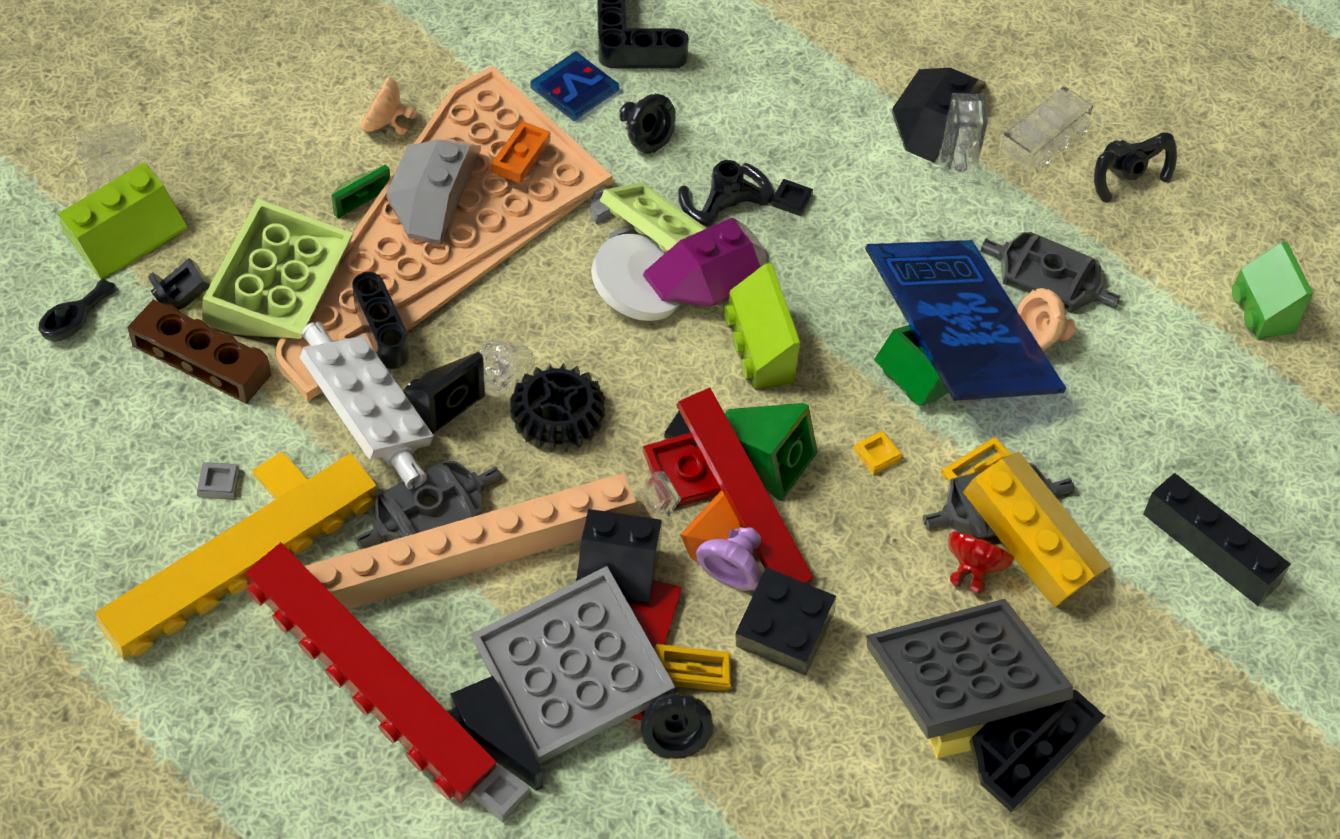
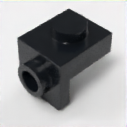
[148,258,210,310]

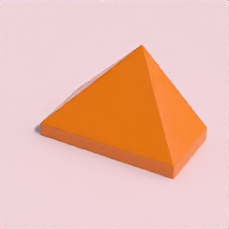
[680,490,742,562]

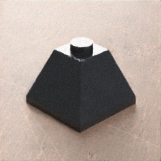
[402,351,485,434]

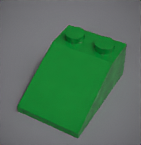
[874,313,998,406]

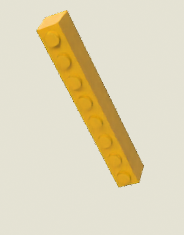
[95,453,377,660]

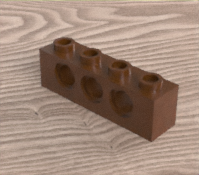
[127,299,271,404]

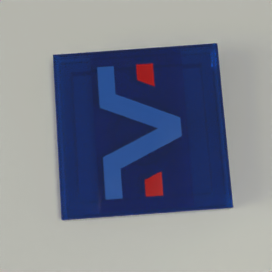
[530,51,619,121]

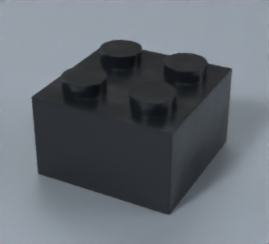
[735,567,836,676]

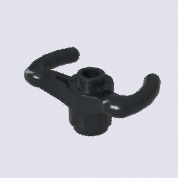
[1094,132,1177,203]
[678,160,774,227]

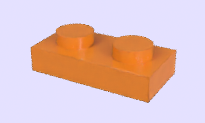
[491,121,551,184]

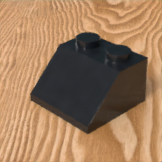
[576,509,662,606]

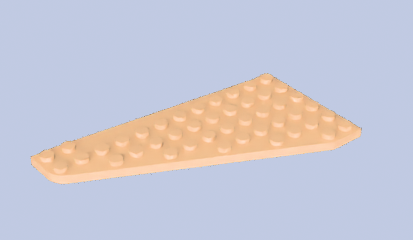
[276,65,613,401]

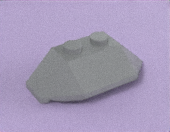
[386,139,481,245]

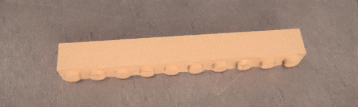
[278,473,636,630]

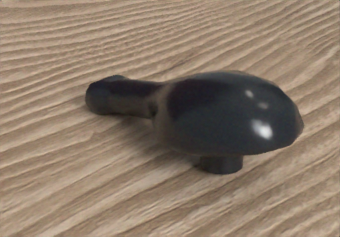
[38,279,116,342]

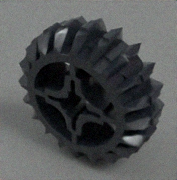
[510,362,605,452]

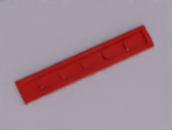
[676,387,814,583]

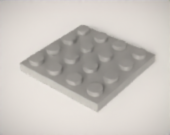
[470,566,677,764]

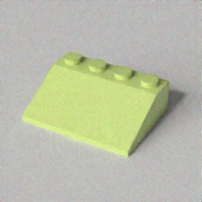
[202,199,353,339]

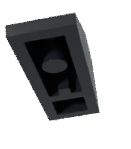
[447,676,543,790]

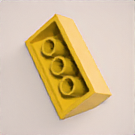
[963,452,1111,607]

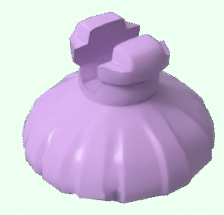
[696,527,761,591]

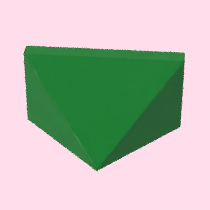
[331,164,390,219]

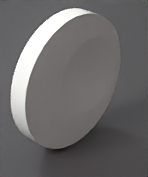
[591,234,682,321]

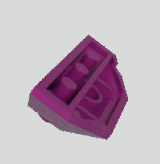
[643,218,766,307]

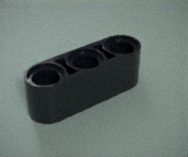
[352,272,409,369]

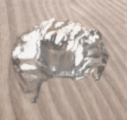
[477,338,535,397]

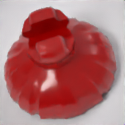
[948,531,1014,594]

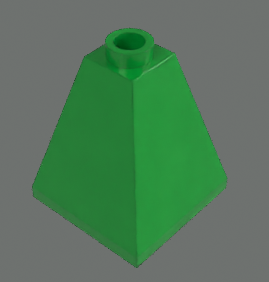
[725,403,818,501]

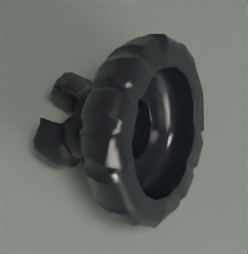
[619,93,676,154]
[641,692,714,759]

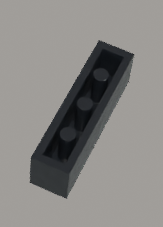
[1143,472,1291,606]

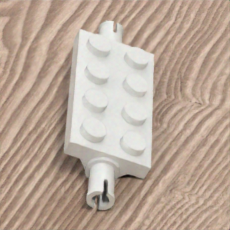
[299,322,434,489]

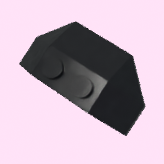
[892,67,986,163]
[969,689,1105,812]

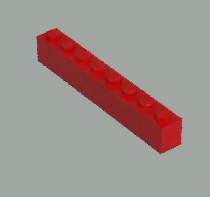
[245,542,497,804]

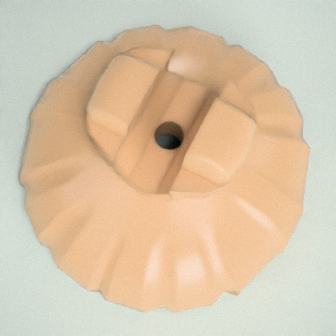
[360,77,417,135]
[1014,288,1076,353]

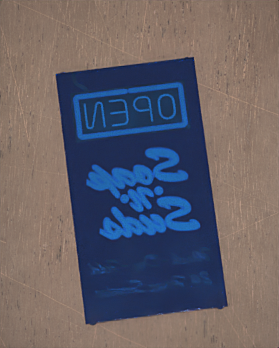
[865,240,1066,401]

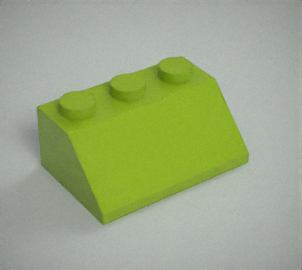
[58,162,187,279]
[724,262,800,390]

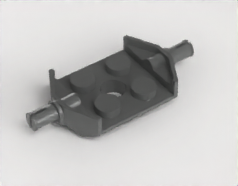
[980,232,1121,313]
[354,460,502,550]
[923,463,1075,539]

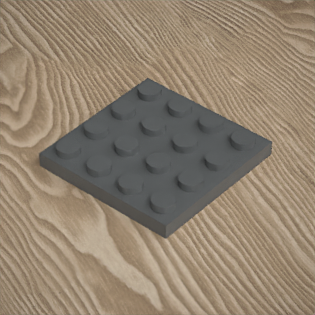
[866,599,1073,739]

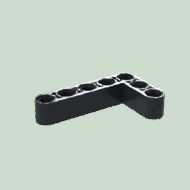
[597,0,689,68]

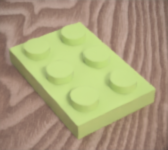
[600,182,707,252]

